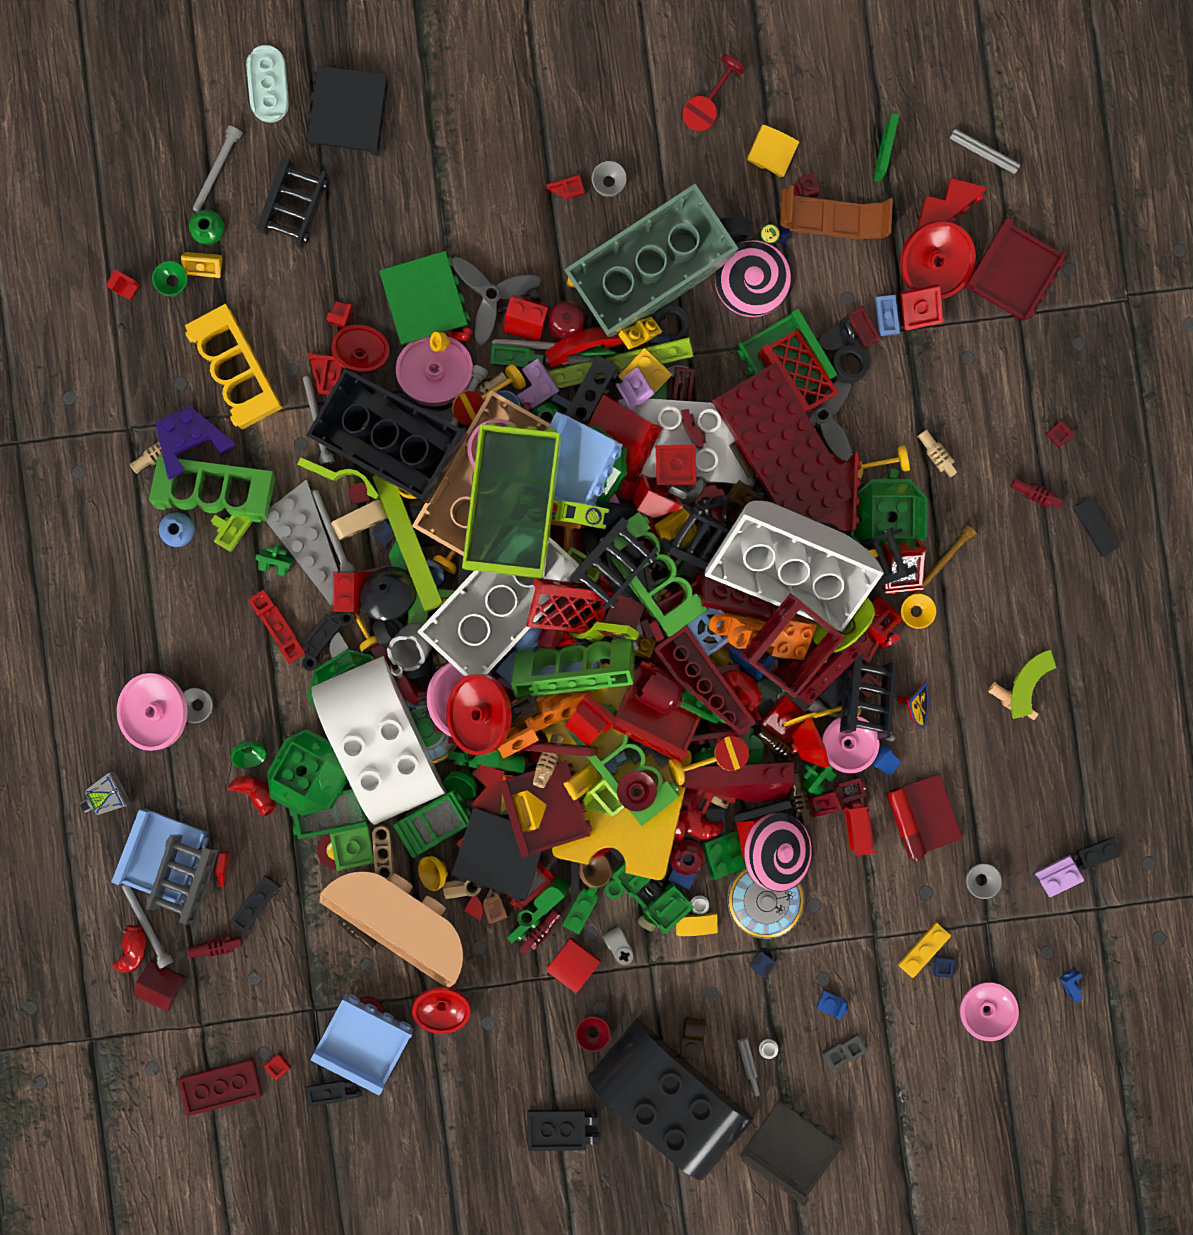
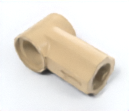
[443,880,482,899]

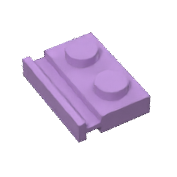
[616,367,655,411]
[1035,855,1084,897]

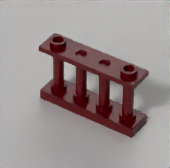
[774,637,863,706]

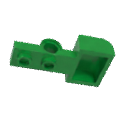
[447,750,525,773]
[507,877,571,943]

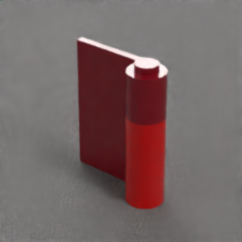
[885,774,963,861]

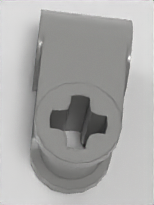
[602,926,633,965]

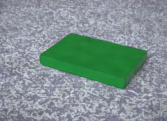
[873,113,899,182]

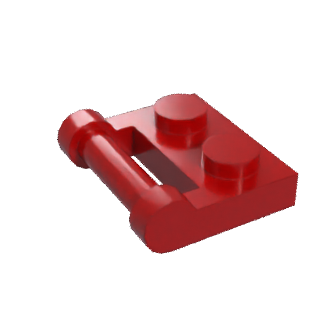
[867,596,903,644]

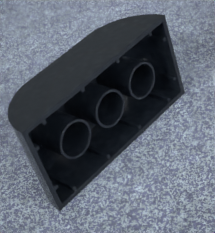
[306,368,468,504]
[587,1018,754,1180]

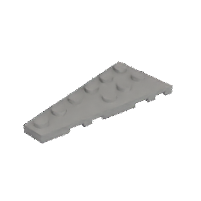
[266,479,339,605]

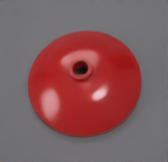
[331,325,390,374]
[412,987,471,1034]

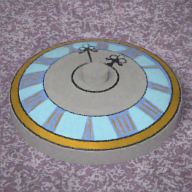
[727,866,805,939]

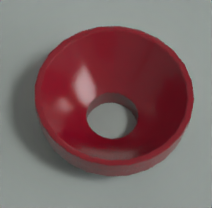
[670,840,705,875]
[575,1016,611,1052]

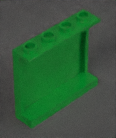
[379,251,471,348]
[737,309,837,394]

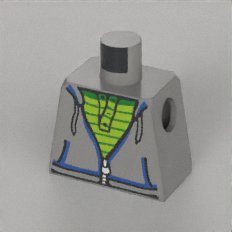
[80,771,132,815]

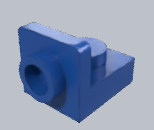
[1059,969,1083,1003]
[816,989,848,1020]

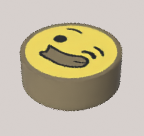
[638,915,657,931]

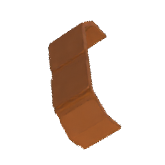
[780,185,893,240]

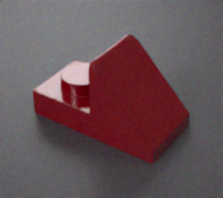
[808,789,846,817]

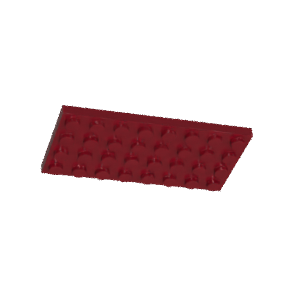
[712,362,853,521]

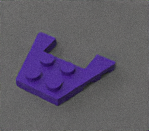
[155,406,236,480]

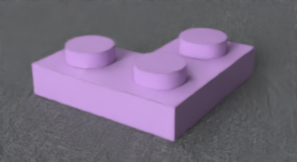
[517,358,559,408]

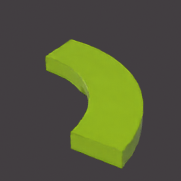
[1010,650,1056,719]

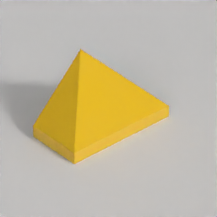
[512,790,547,833]

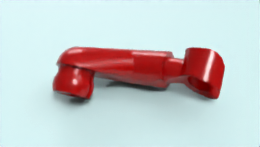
[445,327,473,341]

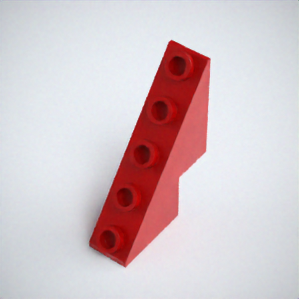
[916,178,987,229]
[472,749,506,816]

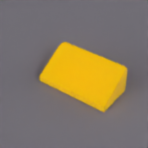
[181,252,222,278]

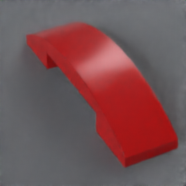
[545,327,624,367]
[248,590,306,664]

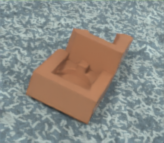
[483,888,508,924]

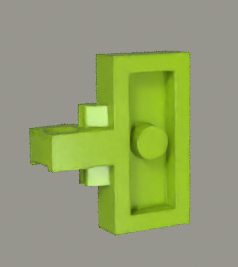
[211,515,253,552]

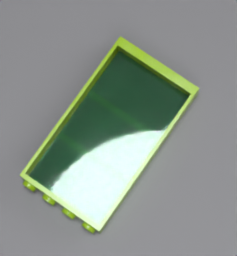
[462,422,562,578]

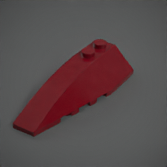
[654,626,756,735]
[681,761,794,802]

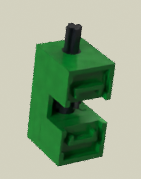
[610,848,694,934]

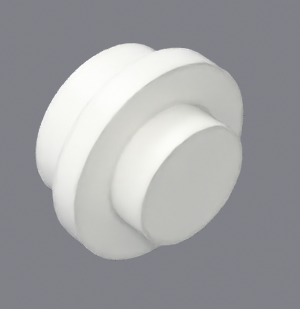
[691,895,709,915]
[759,1039,778,1059]

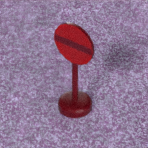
[683,54,746,131]

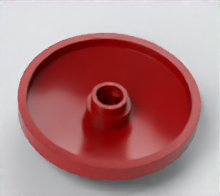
[900,221,976,299]
[446,674,512,755]

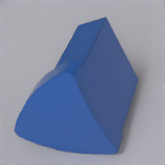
[873,746,902,777]

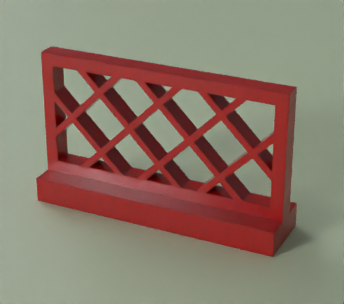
[758,330,839,413]
[526,578,614,633]

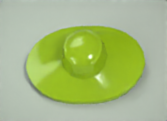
[813,597,875,652]

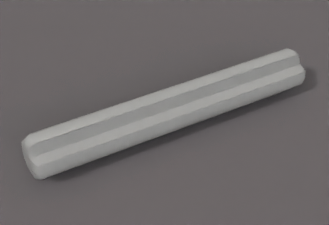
[950,129,1020,174]

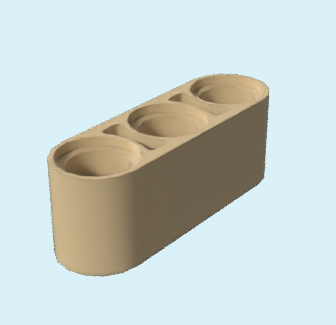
[331,499,388,541]
[372,824,395,881]

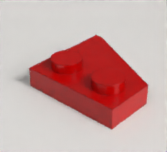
[308,353,344,395]

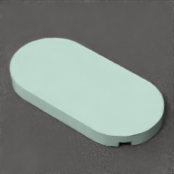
[246,45,289,122]

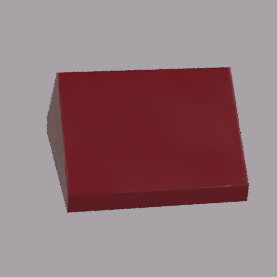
[133,960,185,1012]

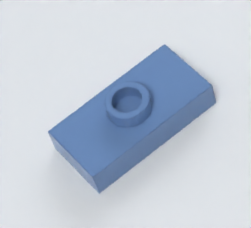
[875,295,900,336]

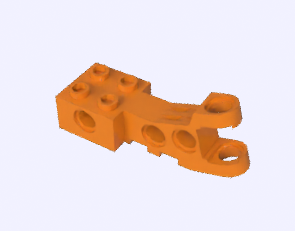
[709,613,817,660]
[498,689,593,759]

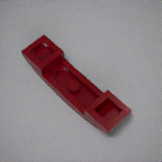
[537,597,590,650]

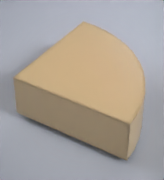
[711,795,729,809]

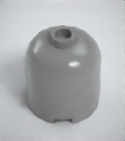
[387,624,433,671]

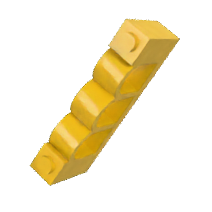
[185,304,283,429]

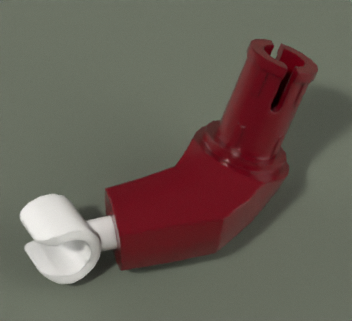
[390,665,428,705]

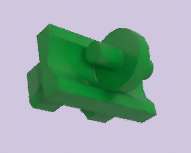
[255,543,295,576]
[802,764,837,795]

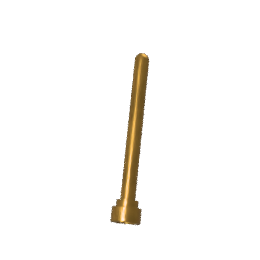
[909,525,977,596]

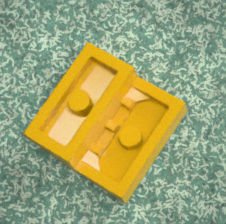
[747,125,799,177]

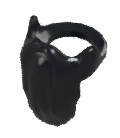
[819,317,860,351]

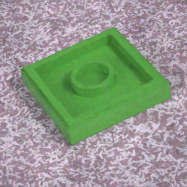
[330,825,374,871]

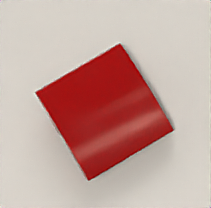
[546,937,601,993]

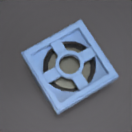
[686,607,728,656]

